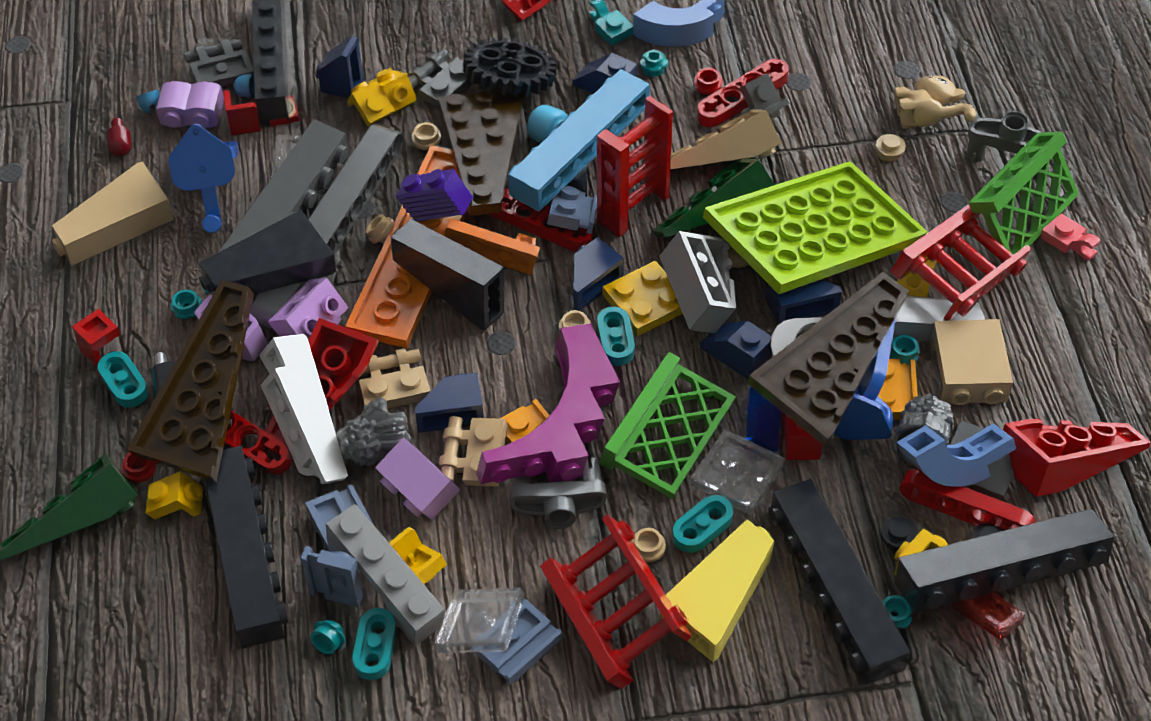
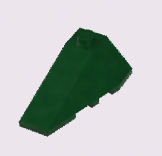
[653,159,775,237]
[0,453,138,560]

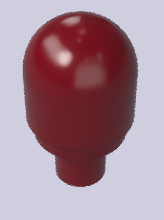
[106,118,132,157]

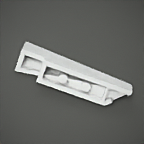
[259,334,348,484]

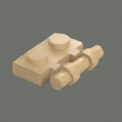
[359,348,430,409]
[438,416,507,487]

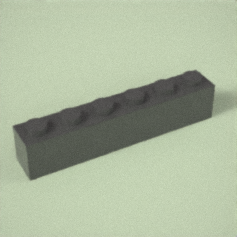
[218,119,349,253]

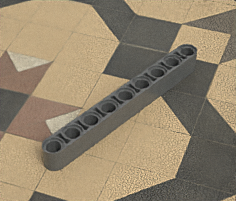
[250,124,404,330]

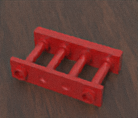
[597,95,673,238]
[890,204,1032,321]
[540,514,692,689]

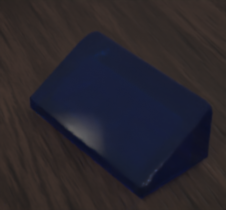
[744,385,781,452]

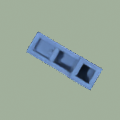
[633,0,725,47]
[897,423,1016,487]

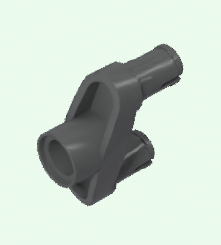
[965,111,1043,178]
[509,458,607,529]

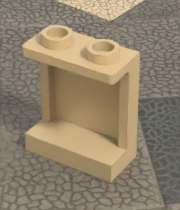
[929,319,1013,405]

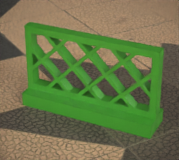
[969,132,1079,255]
[600,352,736,499]

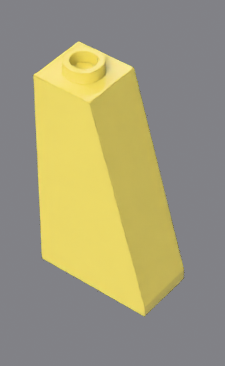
[659,519,774,663]

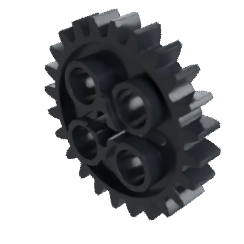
[462,37,557,97]

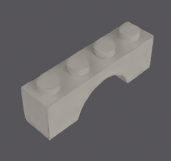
[326,504,445,646]

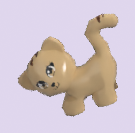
[894,75,977,129]

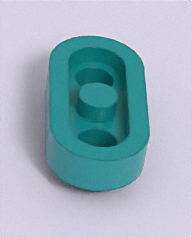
[597,307,635,366]
[98,351,148,408]
[672,495,733,553]
[352,608,397,680]

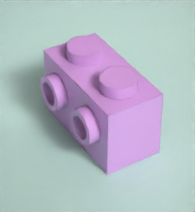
[268,278,349,340]
[375,437,460,520]

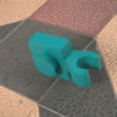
[589,0,633,46]

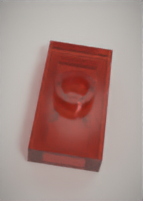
[948,592,1025,641]

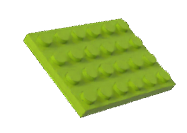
[703,161,928,294]

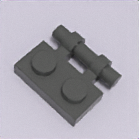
[183,38,254,87]
[409,49,472,109]

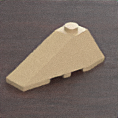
[670,109,781,169]

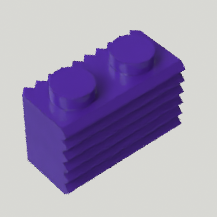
[396,168,473,222]

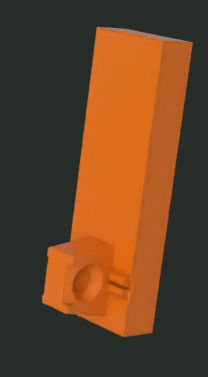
[444,218,540,275]

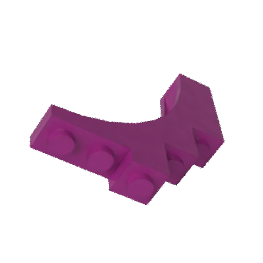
[476,323,620,484]

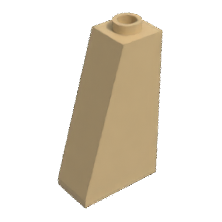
[52,161,174,266]

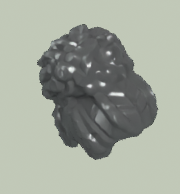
[892,394,954,468]
[337,396,413,467]

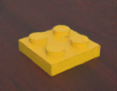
[602,260,683,337]

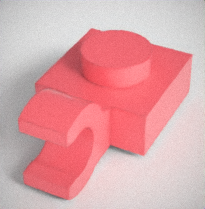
[1040,213,1100,260]

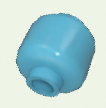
[527,105,568,144]

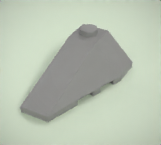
[845,295,986,342]

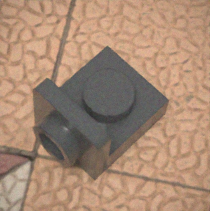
[740,73,790,119]

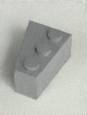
[659,231,736,333]

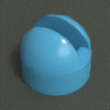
[234,74,255,98]
[136,90,160,114]

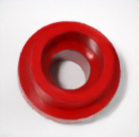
[693,68,723,95]
[121,452,157,483]

